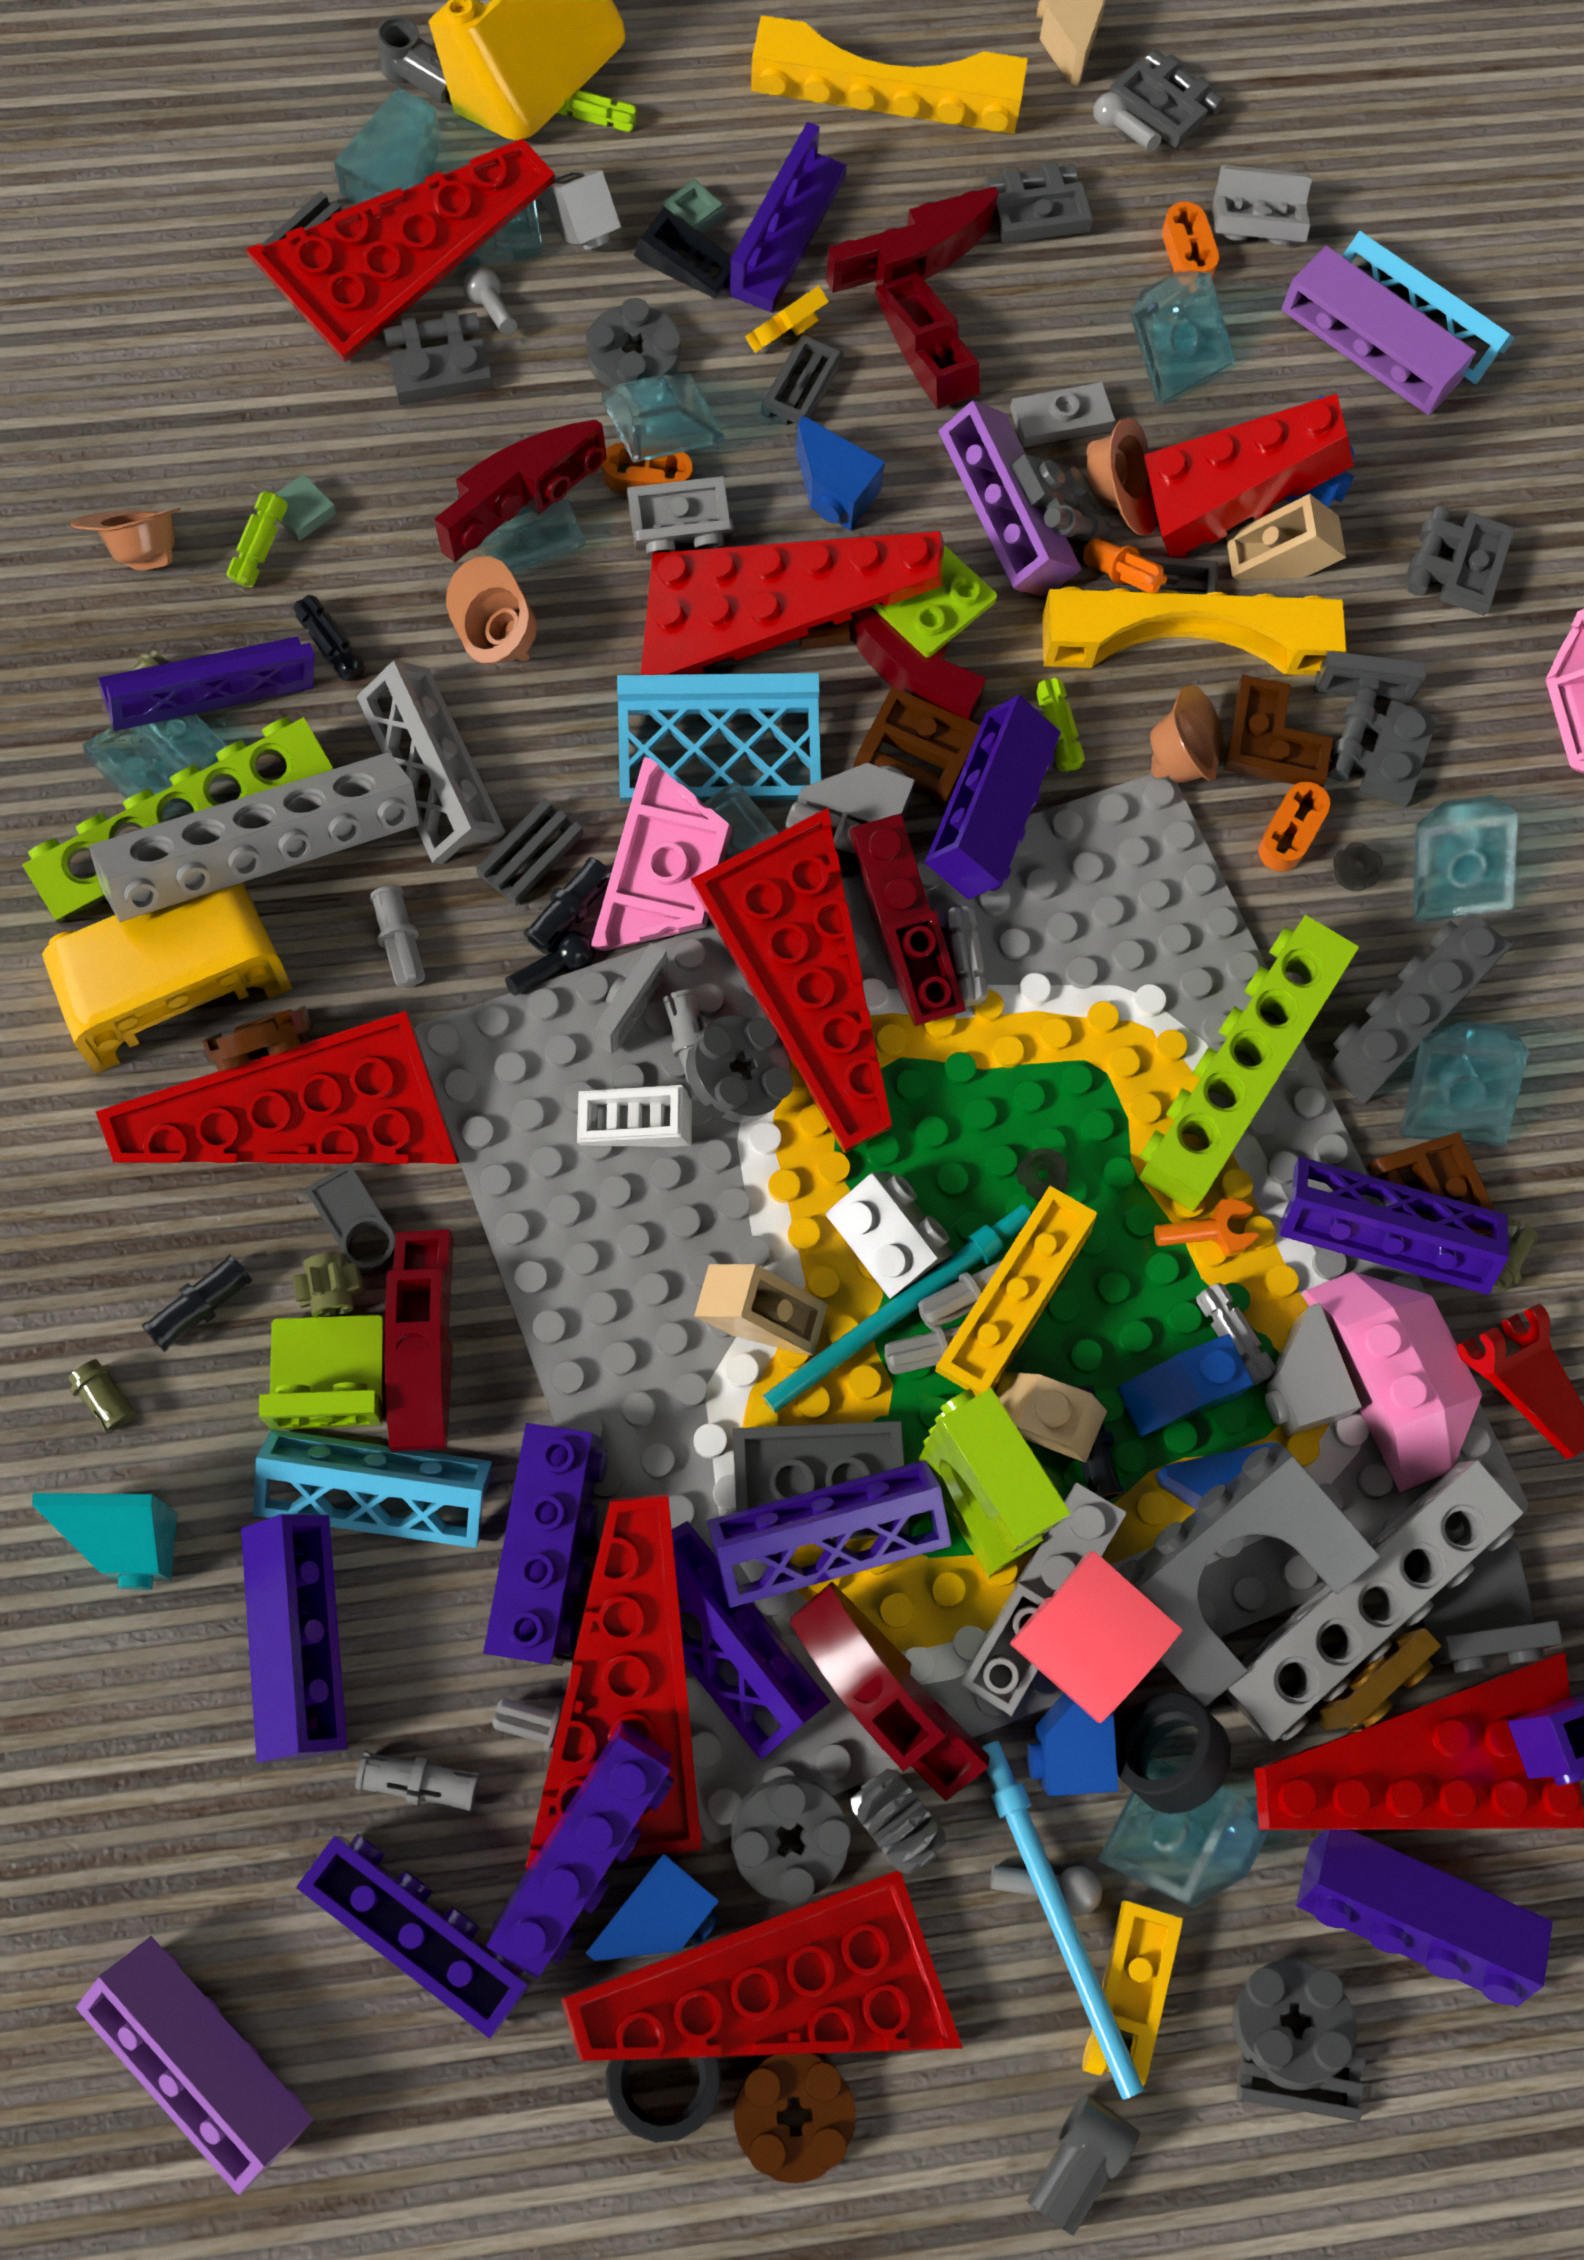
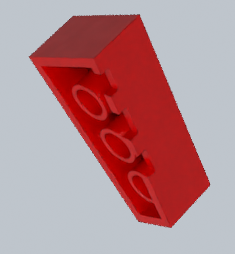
[1144,393,1354,559]

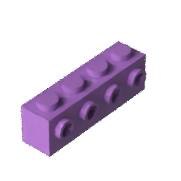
[1281,246,1476,416]
[938,400,1081,598]
[76,1936,314,2196]

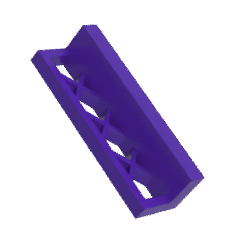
[730,122,847,313]
[98,636,315,731]
[1279,1156,1509,1295]
[706,1460,952,1608]
[672,1520,831,1760]

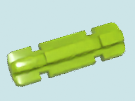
[556,89,637,132]
[226,491,288,588]
[1036,677,1085,772]

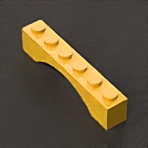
[751,15,1028,134]
[1042,587,1346,676]

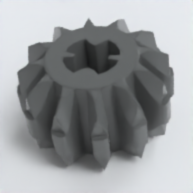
[851,1768,946,1874]

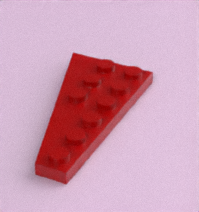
[246,138,555,363]
[640,531,944,675]
[691,808,892,1154]
[95,1010,460,1164]
[525,1493,702,1870]
[1255,1652,1584,1830]
[561,1870,963,2061]

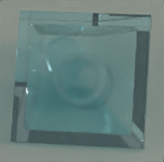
[1130,271,1235,404]
[602,374,724,463]
[1413,794,1518,923]
[1400,1021,1529,1146]
[1098,1756,1269,1908]

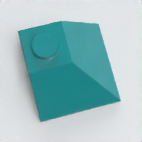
[32,1493,177,1591]

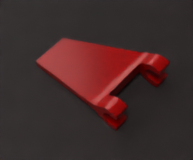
[1457,1303,1584,1460]

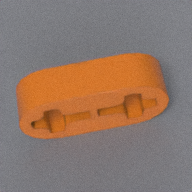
[1162,202,1219,287]
[602,442,693,494]
[1258,782,1331,872]

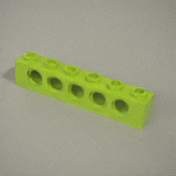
[22,716,333,924]
[1138,915,1359,1212]

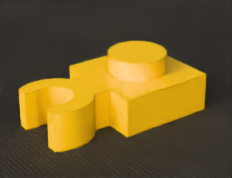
[745,285,829,353]

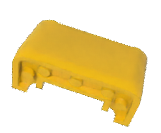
[428,0,626,140]
[42,882,293,1074]

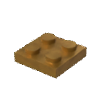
[1310,1628,1441,1730]

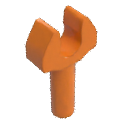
[1154,1199,1259,1257]

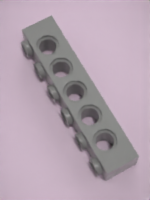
[88,752,419,922]
[1223,1460,1524,1742]

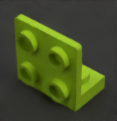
[867,545,997,657]
[259,1315,384,1430]

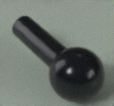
[505,931,595,996]

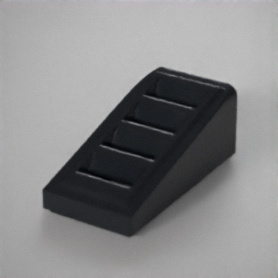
[634,207,732,299]

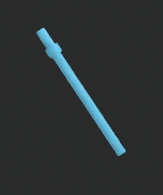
[982,1741,1145,2100]

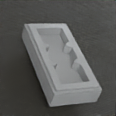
[1010,382,1115,448]
[594,943,668,1055]

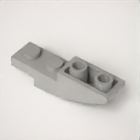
[961,1482,1127,1716]

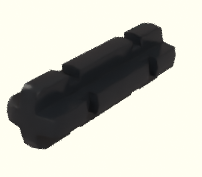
[293,595,365,681]

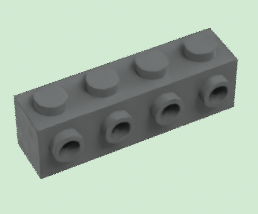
[1325,912,1512,1104]

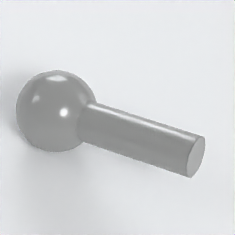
[1093,92,1161,152]
[463,266,517,335]
[990,1865,1102,1915]

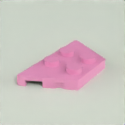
[591,757,733,952]

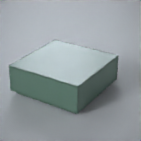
[661,178,726,235]
[275,473,337,542]

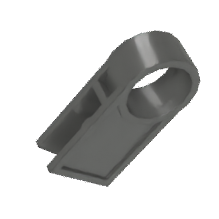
[305,1163,395,1275]

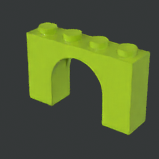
[917,1388,1071,1578]

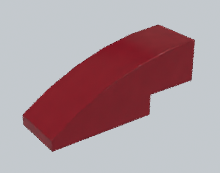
[875,273,980,409]
[851,608,987,721]

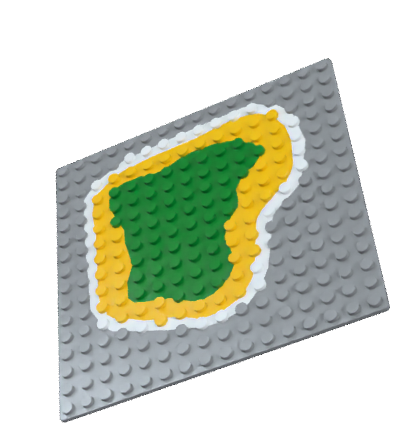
[415,774,1528,1843]

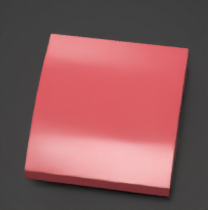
[1009,1550,1183,1723]

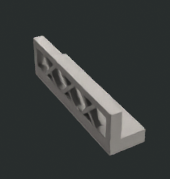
[356,660,506,864]

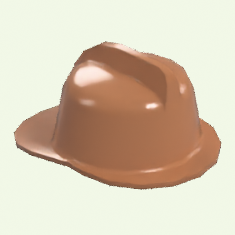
[1087,417,1157,536]
[70,507,181,571]
[446,556,538,664]
[1150,685,1224,783]

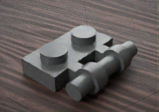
[1109,49,1225,149]
[984,161,1093,244]
[383,310,493,405]
[1010,454,1111,542]
[1407,506,1515,616]
[1329,688,1438,808]

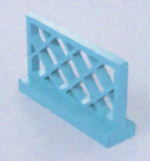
[617,673,821,802]

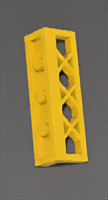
[935,1186,1097,1396]

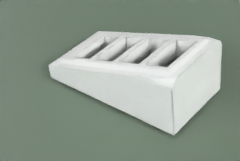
[577,1085,692,1147]

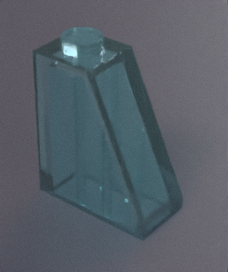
[334,87,441,204]

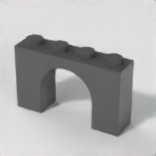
[1116,1441,1381,1707]

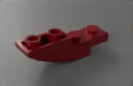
[826,186,999,293]
[434,419,607,563]
[849,813,966,1026]
[385,1229,454,1452]
[789,1582,990,1801]

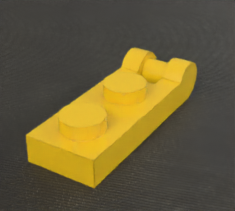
[1082,1901,1183,2087]

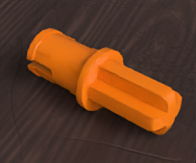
[1083,538,1167,594]

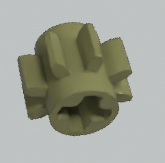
[292,1252,364,1318]

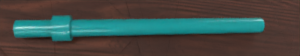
[762,1204,1032,1413]

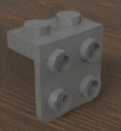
[1407,1539,1563,1673]

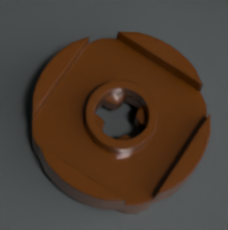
[202,1006,313,1072]
[734,2054,856,2183]

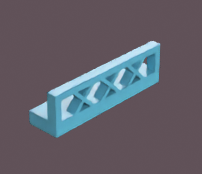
[1342,230,1515,384]
[253,1429,492,1548]

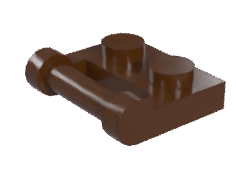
[854,687,981,807]
[1368,1132,1495,1236]

